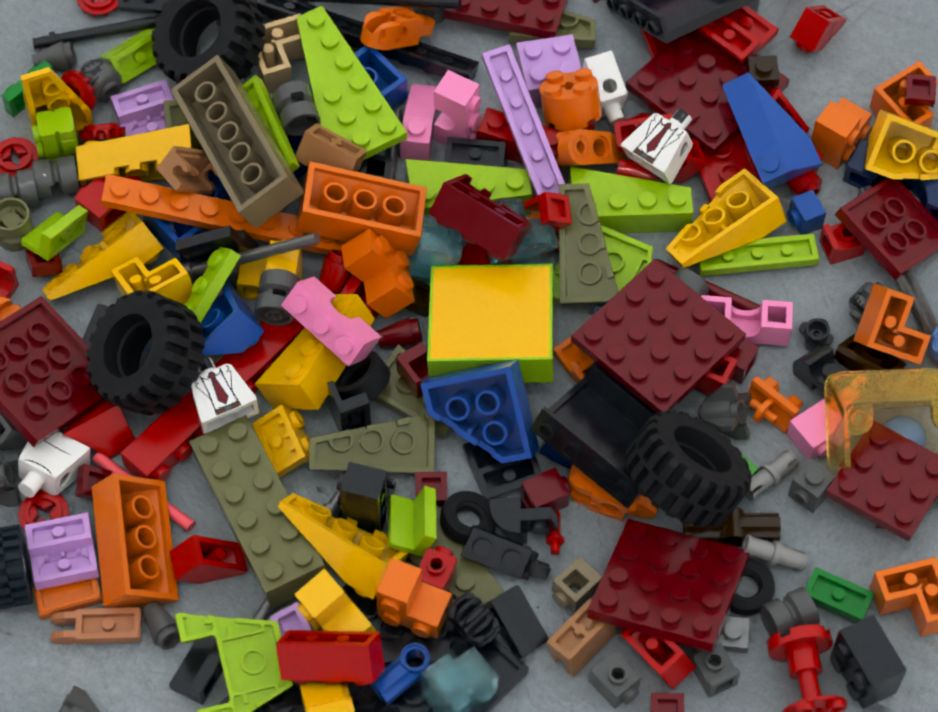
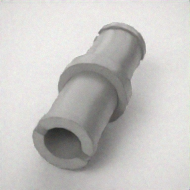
[745,450,799,500]
[741,534,808,572]

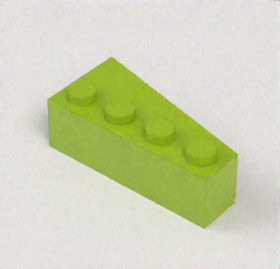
[406,159,532,227]
[568,166,693,234]

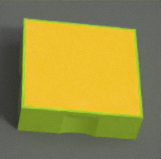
[427,264,554,383]

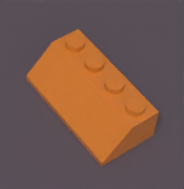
[295,161,427,256]
[92,473,179,608]

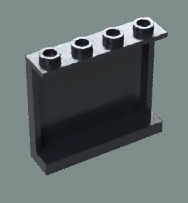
[606,0,755,44]
[530,362,656,509]

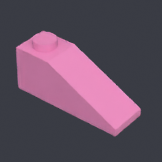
[400,84,437,161]
[786,373,866,460]

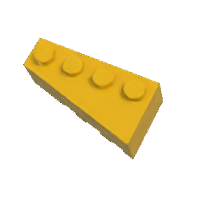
[76,124,198,187]
[255,294,375,410]

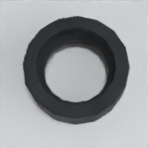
[335,350,391,402]

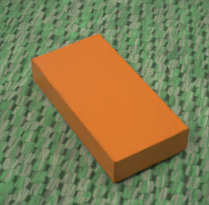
[33,578,103,620]

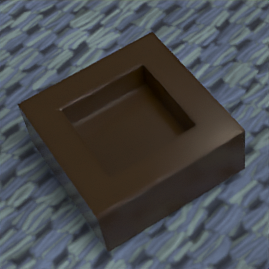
[747,55,780,87]
[405,277,430,317]

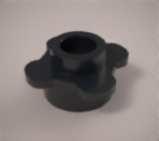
[799,318,834,350]

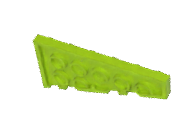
[296,5,408,160]

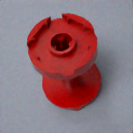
[766,624,847,712]

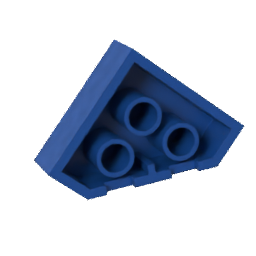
[420,359,540,463]

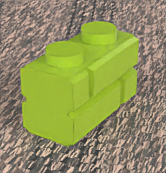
[32,107,79,164]

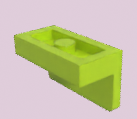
[100,28,156,84]
[21,205,88,261]
[388,486,437,557]

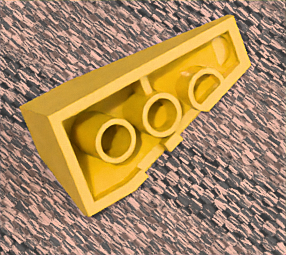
[20,67,94,134]
[864,109,938,180]
[666,168,787,268]
[42,212,164,301]
[278,493,410,600]

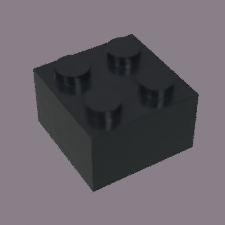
[830,614,907,709]

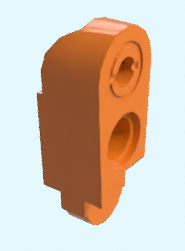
[360,6,435,50]
[556,129,624,167]
[567,465,658,521]

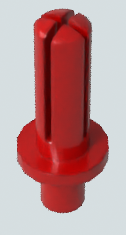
[546,510,565,555]

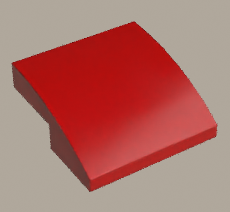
[697,6,778,63]

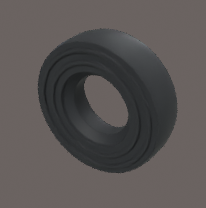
[440,491,497,545]
[730,558,775,616]

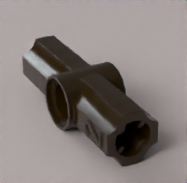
[683,507,781,547]

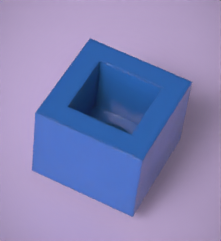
[787,190,826,235]

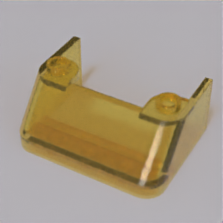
[824,368,938,468]

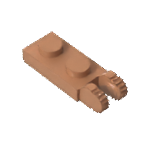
[50,607,142,644]

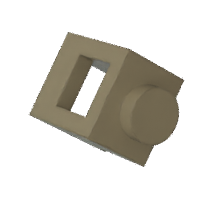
[552,556,602,612]

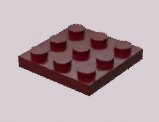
[835,178,938,280]
[825,420,938,542]

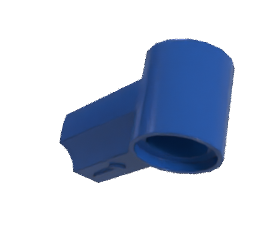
[369,643,431,706]

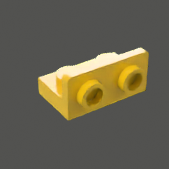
[252,404,310,478]

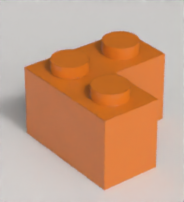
[869,61,938,128]
[811,97,872,170]
[341,228,415,319]
[853,283,931,365]
[869,557,938,637]
[376,558,452,639]

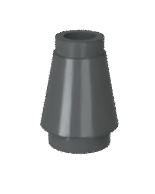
[32,40,77,70]
[142,601,180,650]

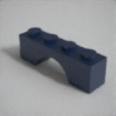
[842,139,938,221]

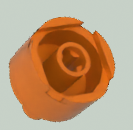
[539,68,602,131]

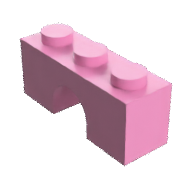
[434,70,482,146]
[281,276,381,366]
[701,295,793,346]

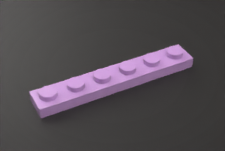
[482,44,565,196]

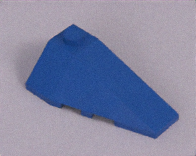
[722,72,823,189]
[192,275,264,356]

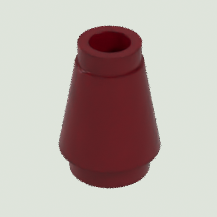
[376,317,423,348]

